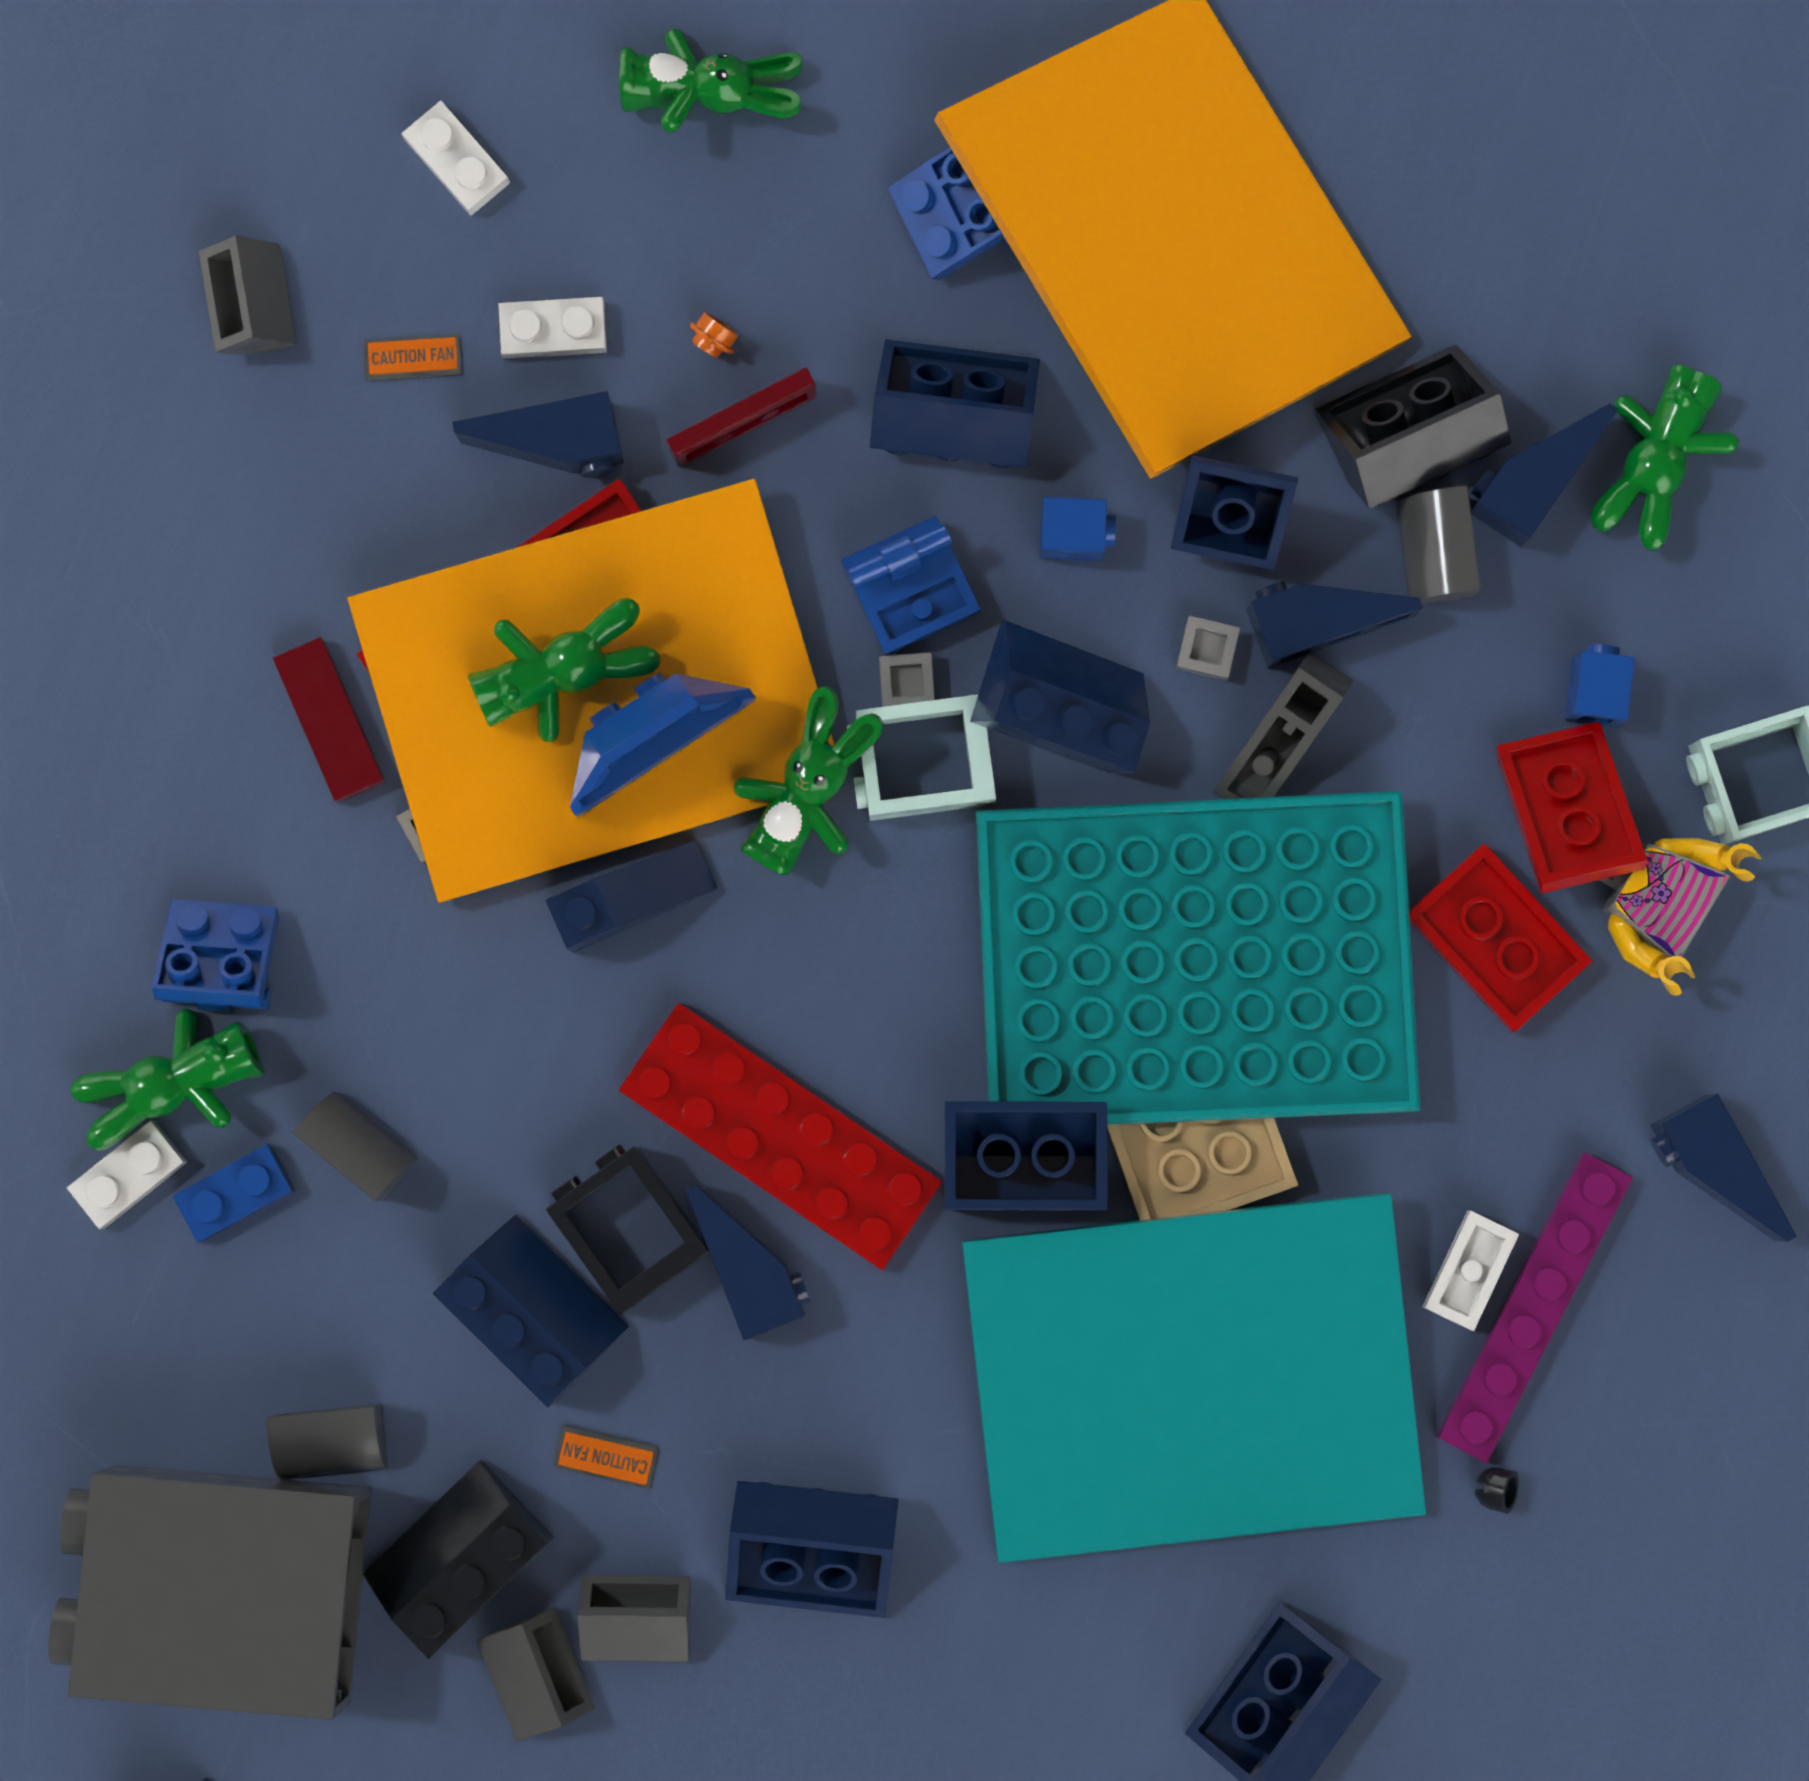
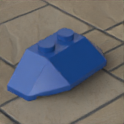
[570,672,756,818]

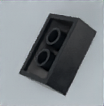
[1315,344,1512,509]
[363,1460,554,1659]

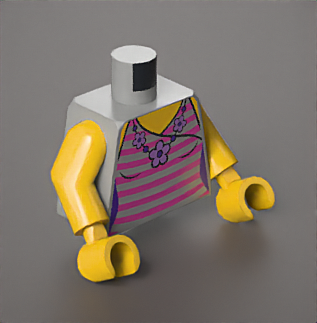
[1600,838,1762,996]

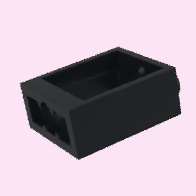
[545,1144,709,1315]

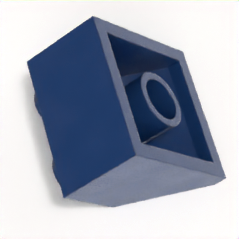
[1171,455,1298,571]

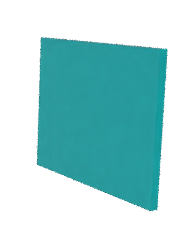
[976,791,1420,1125]
[962,1192,1426,1563]

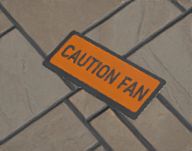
[364,334,462,381]
[554,1425,659,1489]

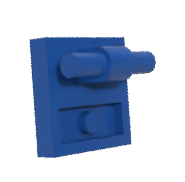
[887,147,1010,280]
[841,516,981,656]
[151,899,279,1012]

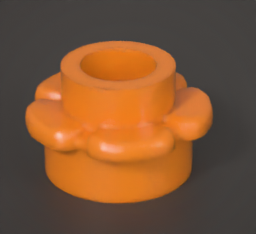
[690,311,739,358]

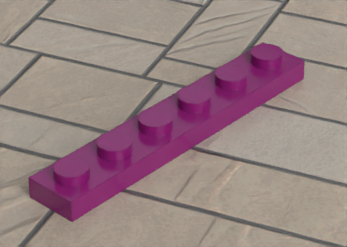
[1435,1152,1633,1464]

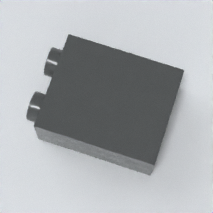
[48,1464,372,1720]

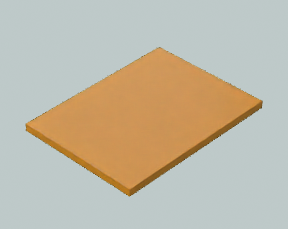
[934,0,1412,479]
[347,478,846,903]

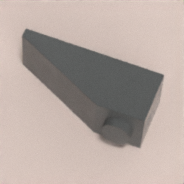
[1213,651,1353,799]

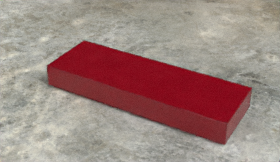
[666,367,817,467]
[273,637,386,803]

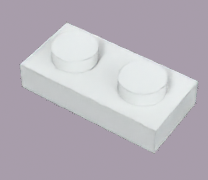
[401,100,510,216]
[498,297,607,359]
[67,1121,188,1229]
[1422,1210,1519,1331]

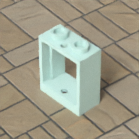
[847,694,996,821]
[1686,705,1809,845]

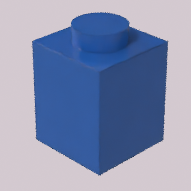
[1040,497,1116,561]
[1565,644,1635,727]

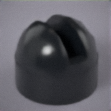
[1475,1468,1519,1514]

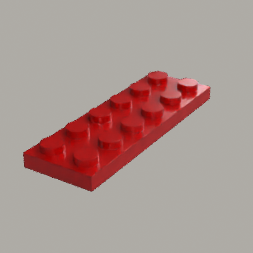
[618,1002,942,1271]

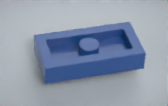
[173,1144,295,1243]

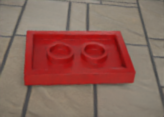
[1496,721,1647,894]
[1409,843,1593,1033]

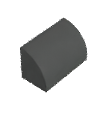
[198,235,297,354]
[1397,486,1480,604]
[292,1092,418,1201]
[266,1404,388,1479]
[578,1575,691,1662]
[477,1607,595,1742]

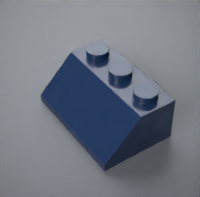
[870,339,1040,468]
[970,620,1150,773]
[944,1101,1108,1210]
[432,1215,629,1408]
[725,1481,899,1618]
[1185,1601,1382,1781]

